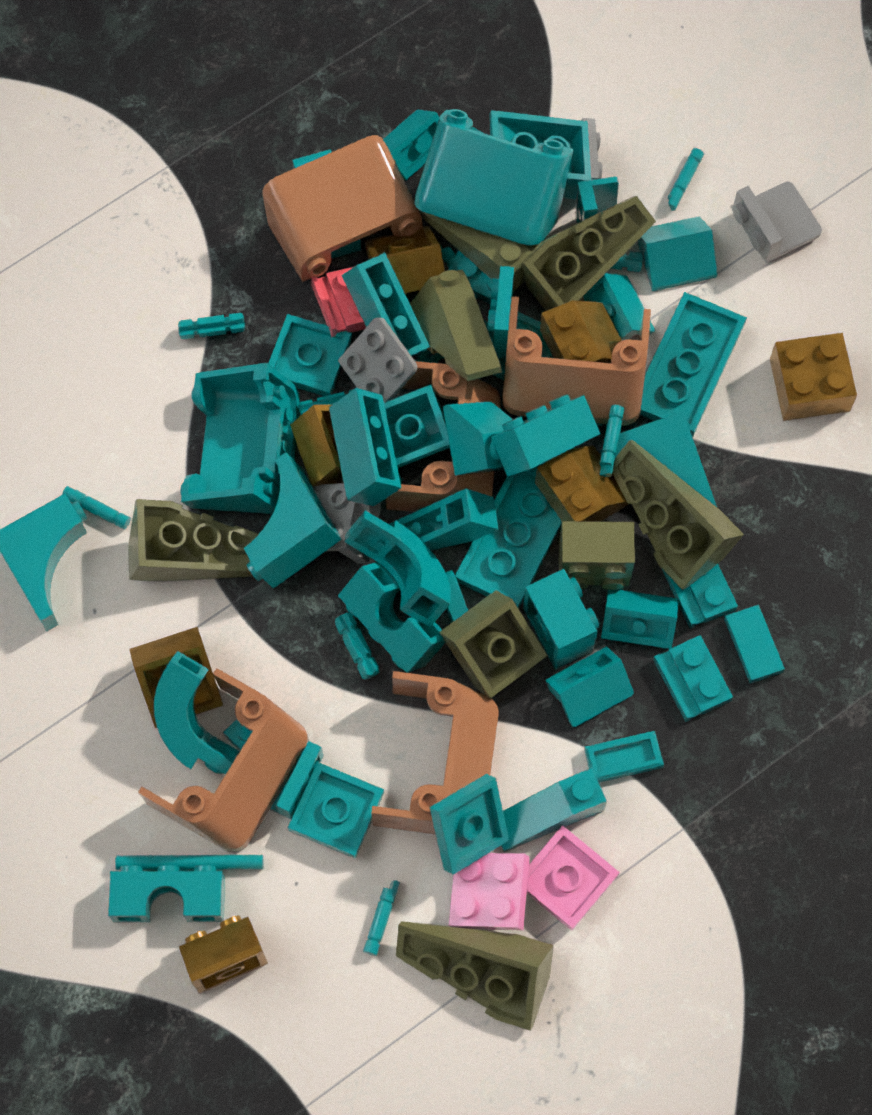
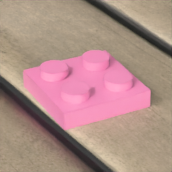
[527,825,620,931]
[449,853,530,930]

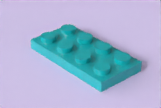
[639,292,747,437]
[455,467,562,609]

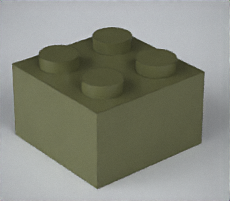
[559,521,635,590]
[439,590,548,698]

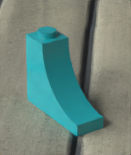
[600,411,717,507]
[244,452,342,588]
[0,493,88,632]

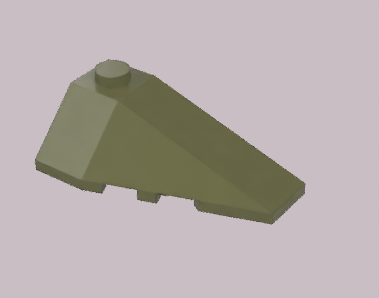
[521,196,656,311]
[418,209,545,292]
[410,269,502,381]
[612,440,744,590]
[128,499,259,582]
[396,921,554,1031]

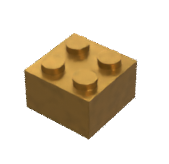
[770,333,857,421]

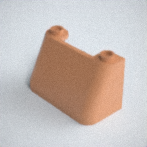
[262,135,423,282]

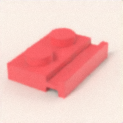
[311,267,366,337]

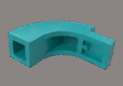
[344,510,451,627]
[154,651,240,774]

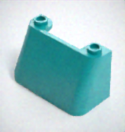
[414,109,574,245]
[180,363,300,514]

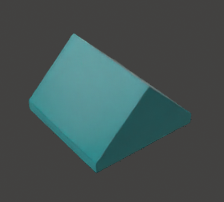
[637,216,717,291]

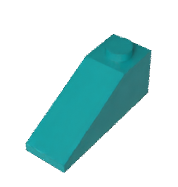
[389,489,499,550]
[501,768,607,852]

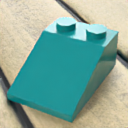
[489,110,592,200]

